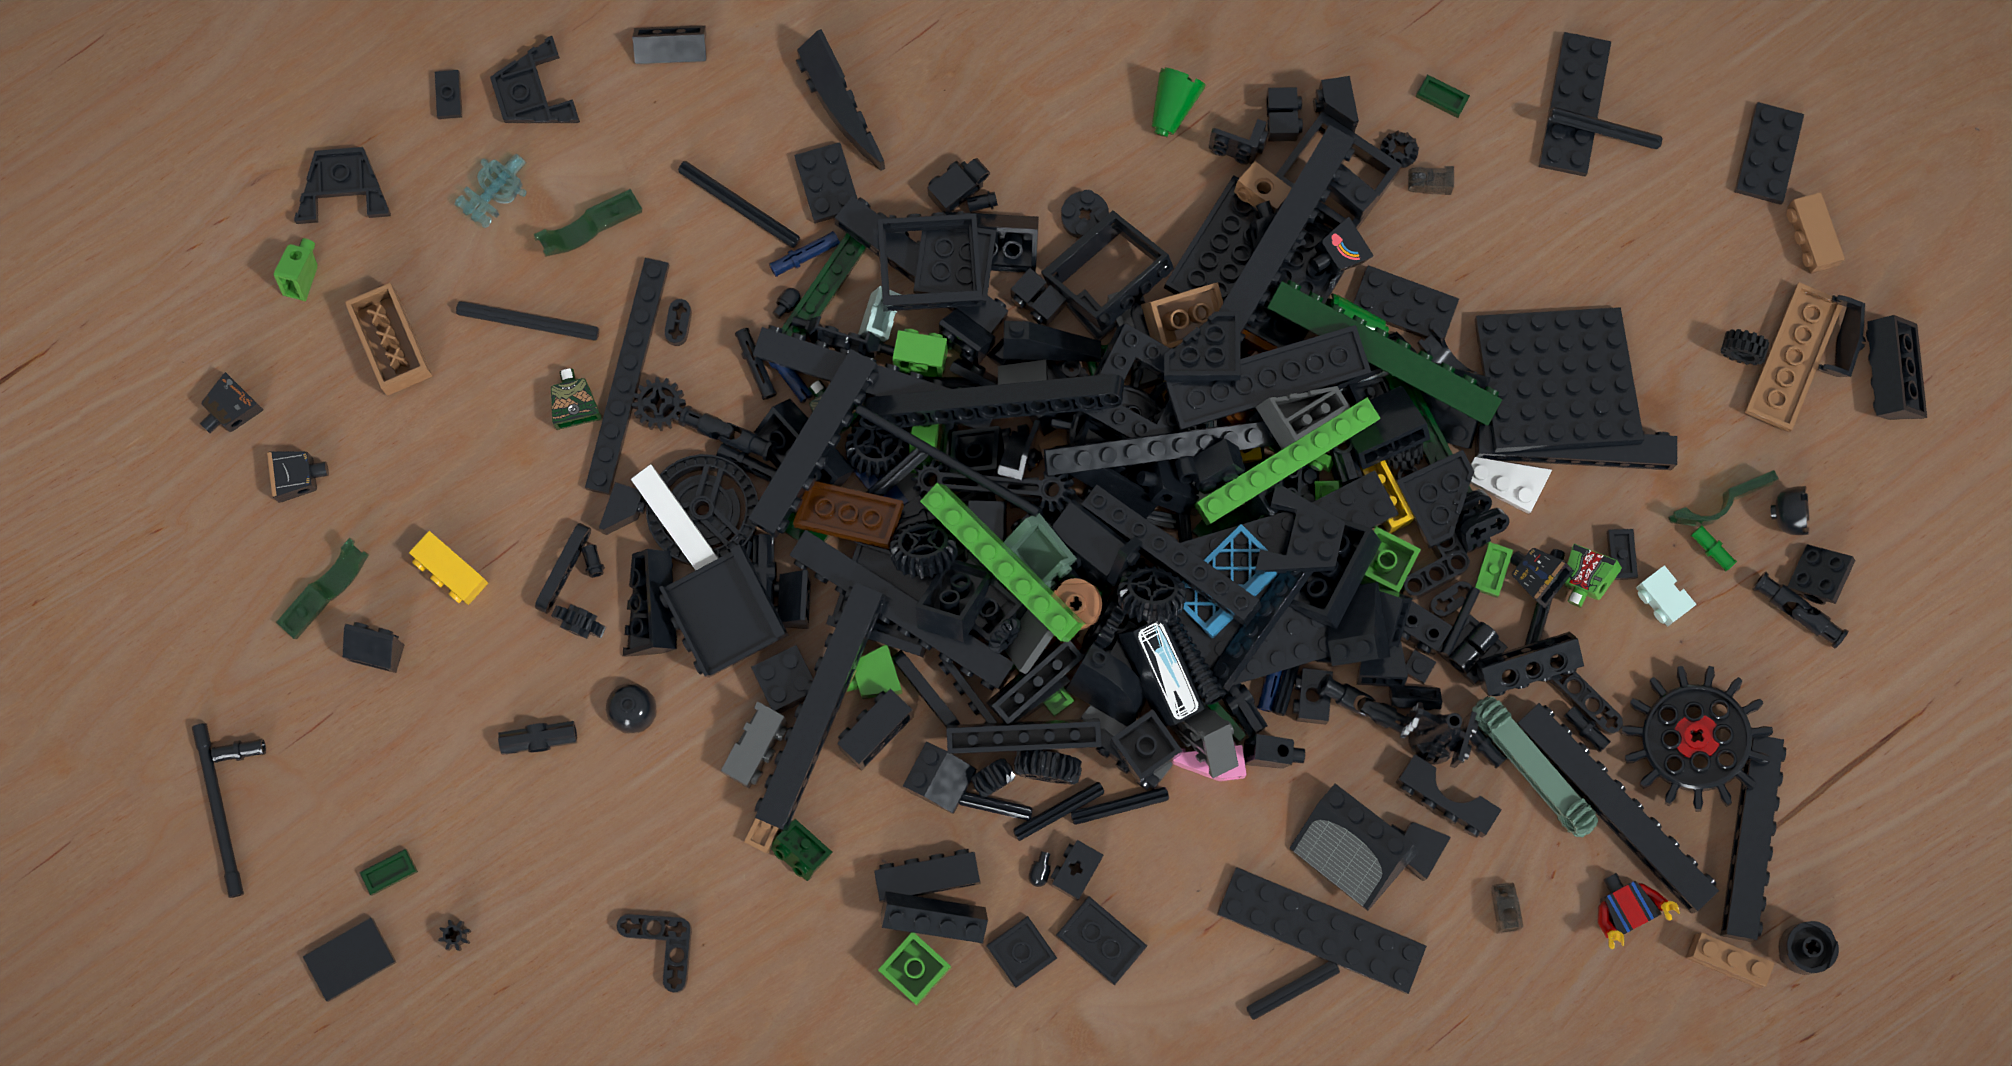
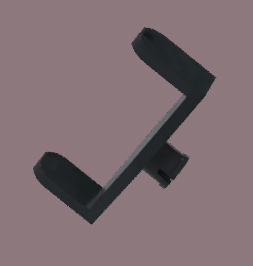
[1818,295,1866,377]

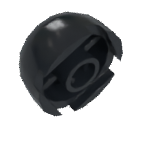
[1771,486,1809,535]
[606,683,656,734]

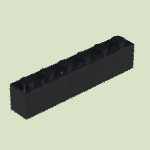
[946,718,1101,754]

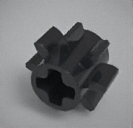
[438,920,471,951]

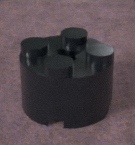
[1779,921,1839,975]

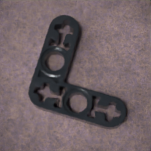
[617,914,692,993]

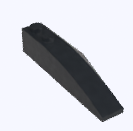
[795,29,885,171]

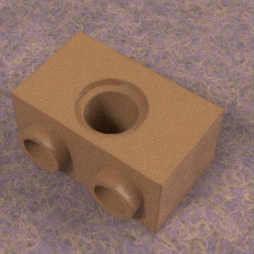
[1234,161,1292,213]

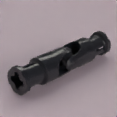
[679,405,776,462]
[1752,571,1849,649]
[1317,674,1410,737]

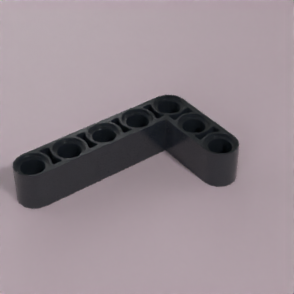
[1395,465,1470,600]

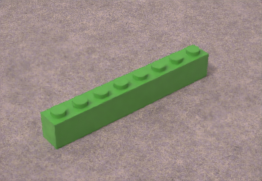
[1194,397,1381,525]
[920,483,1085,642]

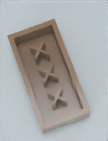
[345,283,433,396]

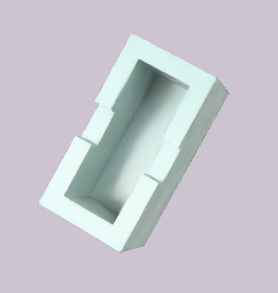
[858,286,901,343]
[1636,565,1697,627]

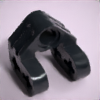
[1454,489,1510,554]

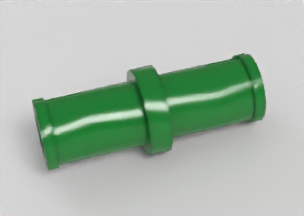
[1690,525,1737,572]

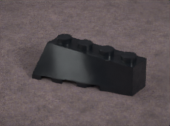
[622,549,677,657]

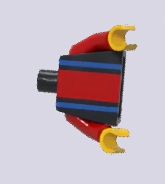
[1597,873,1680,949]

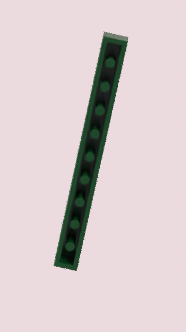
[1268,280,1503,426]

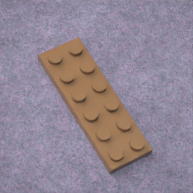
[1744,282,1842,432]

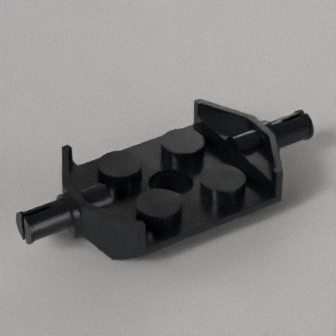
[791,316,895,358]

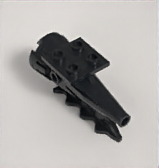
[1400,702,1479,768]

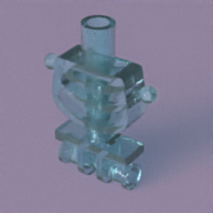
[455,153,527,228]

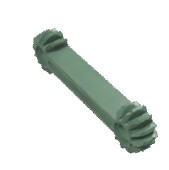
[1472,696,1598,838]

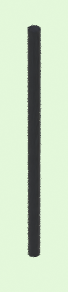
[855,404,1041,517]

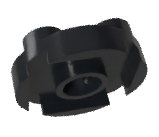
[1061,190,1109,238]

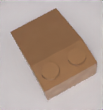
[1141,282,1223,348]

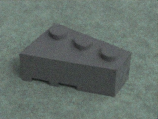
[1256,386,1350,449]
[721,701,789,788]
[1170,701,1239,778]

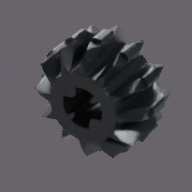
[971,758,1015,797]

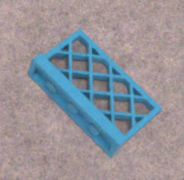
[1181,524,1278,639]

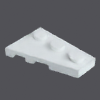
[1470,457,1552,514]

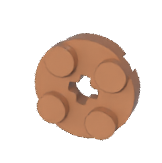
[1054,578,1102,630]

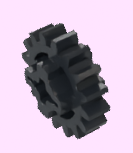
[632,377,686,431]
[551,604,606,639]

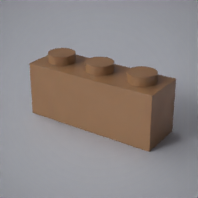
[1787,192,1845,274]
[1686,933,1775,988]

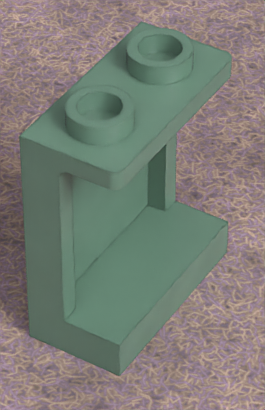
[1004,513,1077,589]

